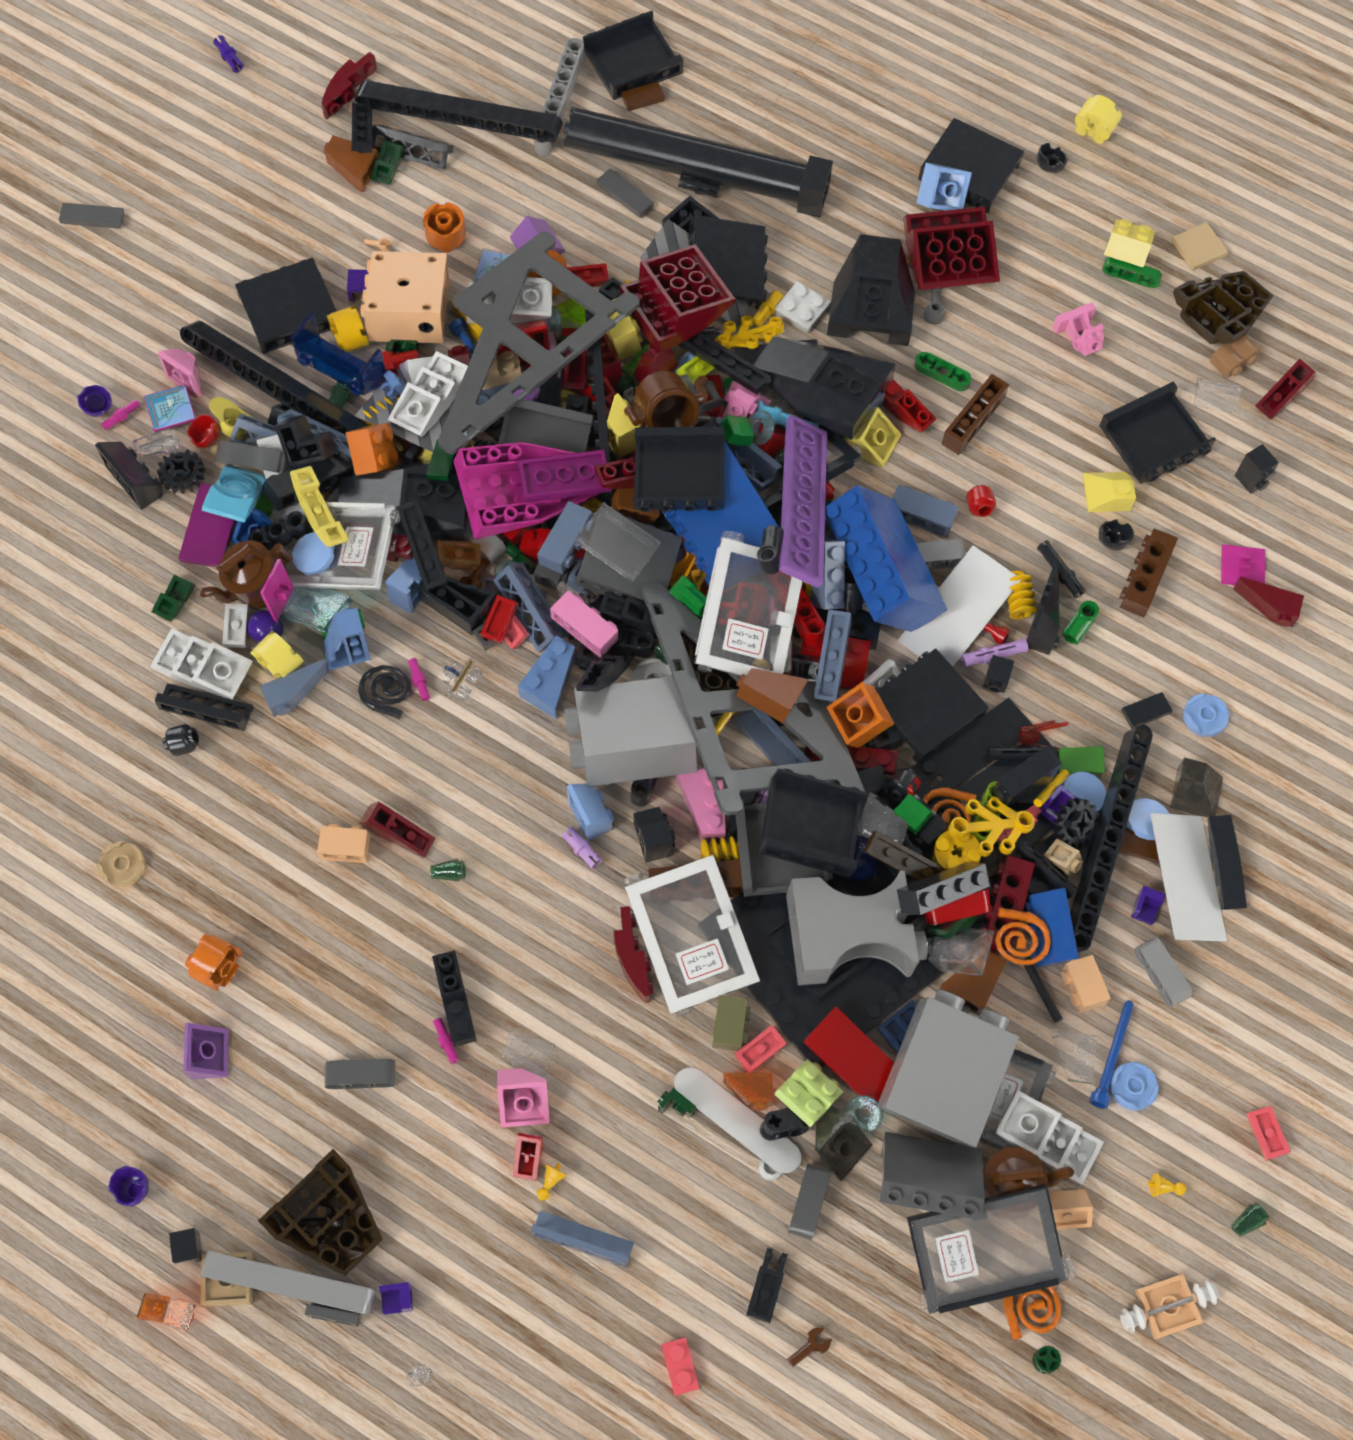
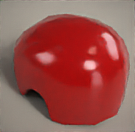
[187,414,220,449]

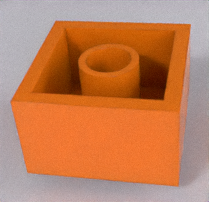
[346,422,399,475]
[827,682,895,748]

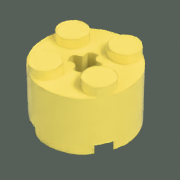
[1075,95,1122,144]
[251,631,304,679]

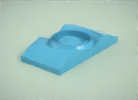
[202,464,265,523]

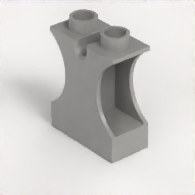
[786,871,928,985]

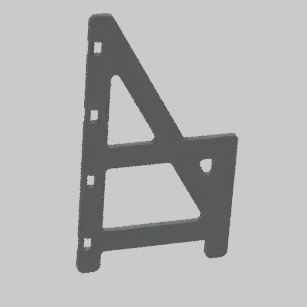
[438,232,640,454]
[641,583,865,815]

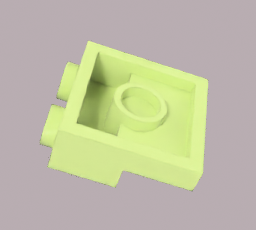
[774,1059,844,1127]

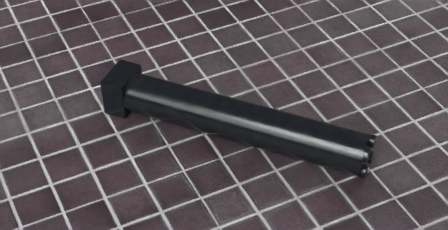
[563,107,833,218]

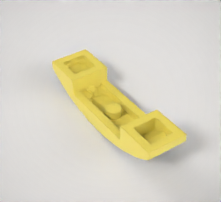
[290,466,349,547]

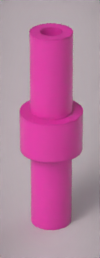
[101,399,140,431]
[408,658,430,701]
[433,1018,459,1064]

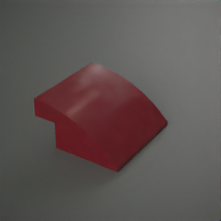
[903,207,1000,291]
[619,244,735,353]

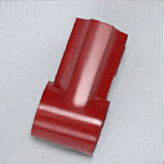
[376,350,419,379]

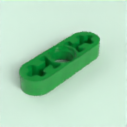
[1102,257,1162,288]
[914,352,971,391]

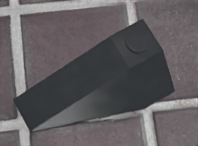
[1026,564,1061,655]

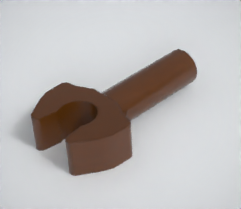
[459,558,489,589]
[787,1328,832,1367]

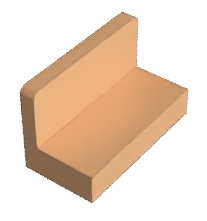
[1041,1189,1093,1230]

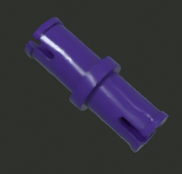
[213,35,244,73]

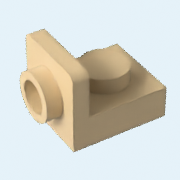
[1044,839,1083,879]

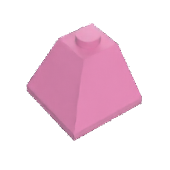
[158,348,201,398]
[497,1068,550,1128]

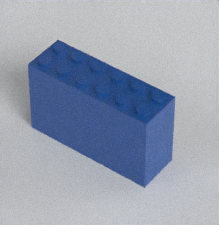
[664,442,778,591]
[825,485,948,632]

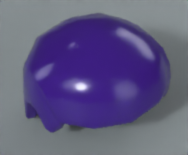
[77,385,112,417]
[247,610,284,642]
[108,1166,149,1207]

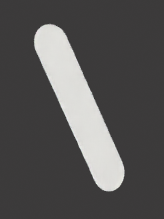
[674,1068,801,1173]

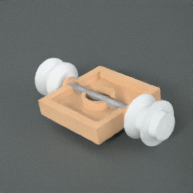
[1120,1274,1219,1340]

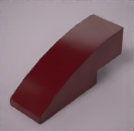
[563,334,588,391]

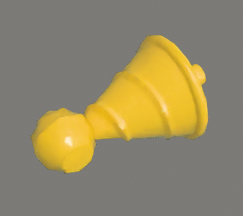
[536,1163,567,1201]
[1147,1173,1187,1197]

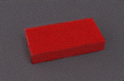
[480,595,519,644]

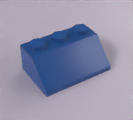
[1023,888,1079,968]

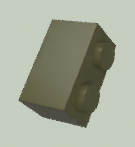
[712,995,751,1051]

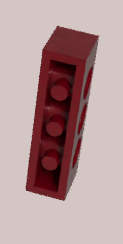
[979,855,1035,954]

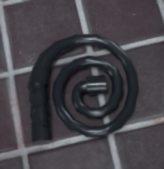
[358,665,411,719]

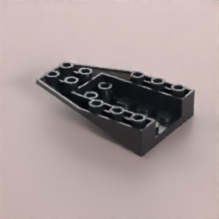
[827,234,915,346]
[753,336,896,440]
[336,460,467,542]

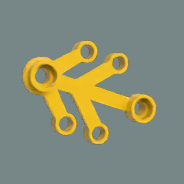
[714,315,784,351]
[948,797,1035,857]

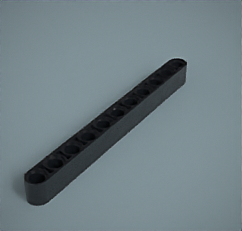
[355,80,563,142]
[180,320,369,435]
[1070,724,1153,953]

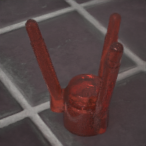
[1019,720,1069,752]

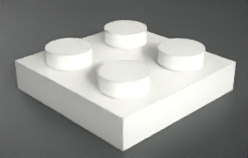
[774,281,831,334]

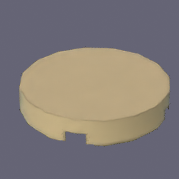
[97,841,146,888]

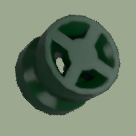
[1032,1346,1061,1374]

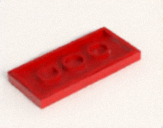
[803,1007,894,1109]

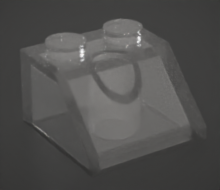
[928,928,995,976]

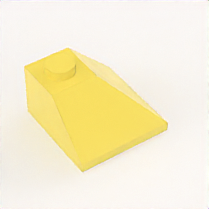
[843,407,901,467]
[1083,472,1136,512]

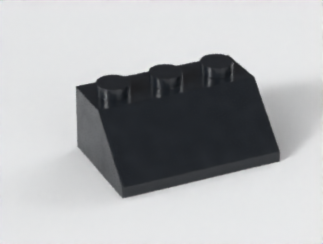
[95,441,163,510]

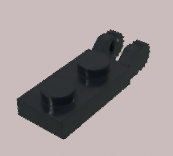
[746,1248,788,1324]

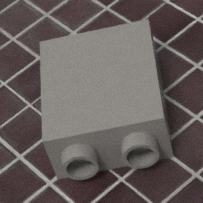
[564,676,697,787]
[876,990,1019,1148]

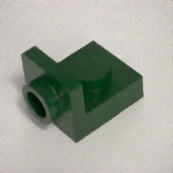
[386,339,419,354]
[657,1088,696,1118]

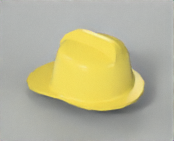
[209,397,251,440]

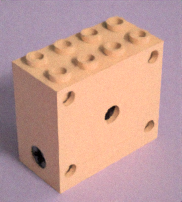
[361,251,450,343]

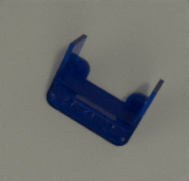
[291,312,386,395]

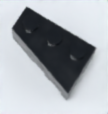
[417,577,498,635]

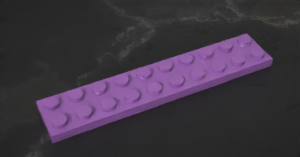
[779,414,827,588]

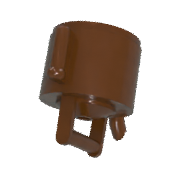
[624,371,708,428]
[200,541,293,608]
[983,1147,1074,1219]

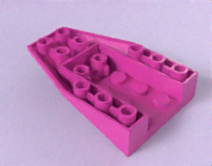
[454,442,599,540]

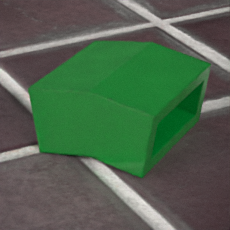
[721,414,754,446]
[893,793,934,834]

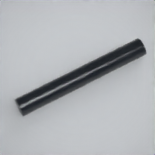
[1022,957,1063,1024]

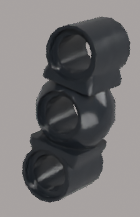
[248,511,313,550]

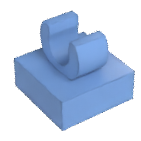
[381,370,406,400]

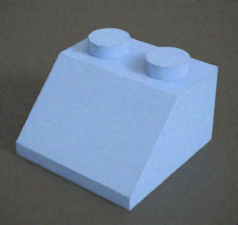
[916,163,972,211]
[567,783,614,841]

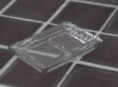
[574,502,661,582]

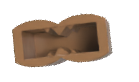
[1210,335,1261,379]

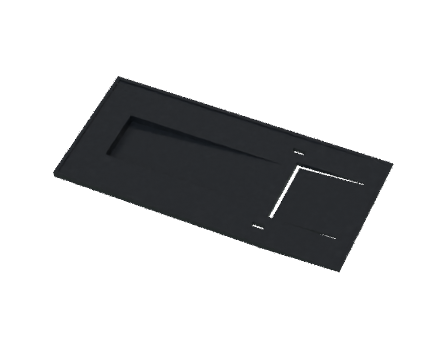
[698,698,1127,1068]

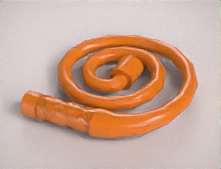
[923,787,977,829]
[995,907,1051,965]
[1003,1286,1061,1340]

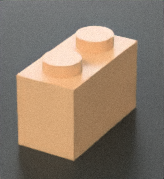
[317,824,370,863]
[1061,955,1111,1013]

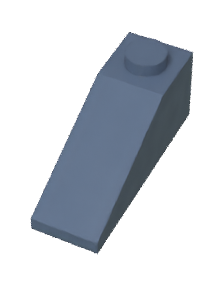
[260,660,328,717]

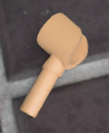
[364,237,393,252]

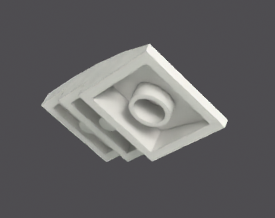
[467,277,552,324]
[388,351,468,437]
[150,628,253,700]
[995,1091,1104,1186]

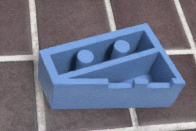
[385,549,447,614]
[322,608,371,671]
[518,635,575,719]

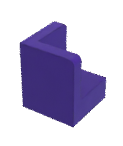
[347,269,369,301]
[1040,785,1076,826]
[1130,886,1166,925]
[379,1282,413,1315]

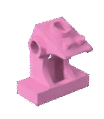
[1053,302,1104,356]
[722,380,772,420]

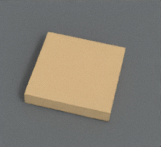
[1171,222,1228,271]
[200,1251,253,1307]

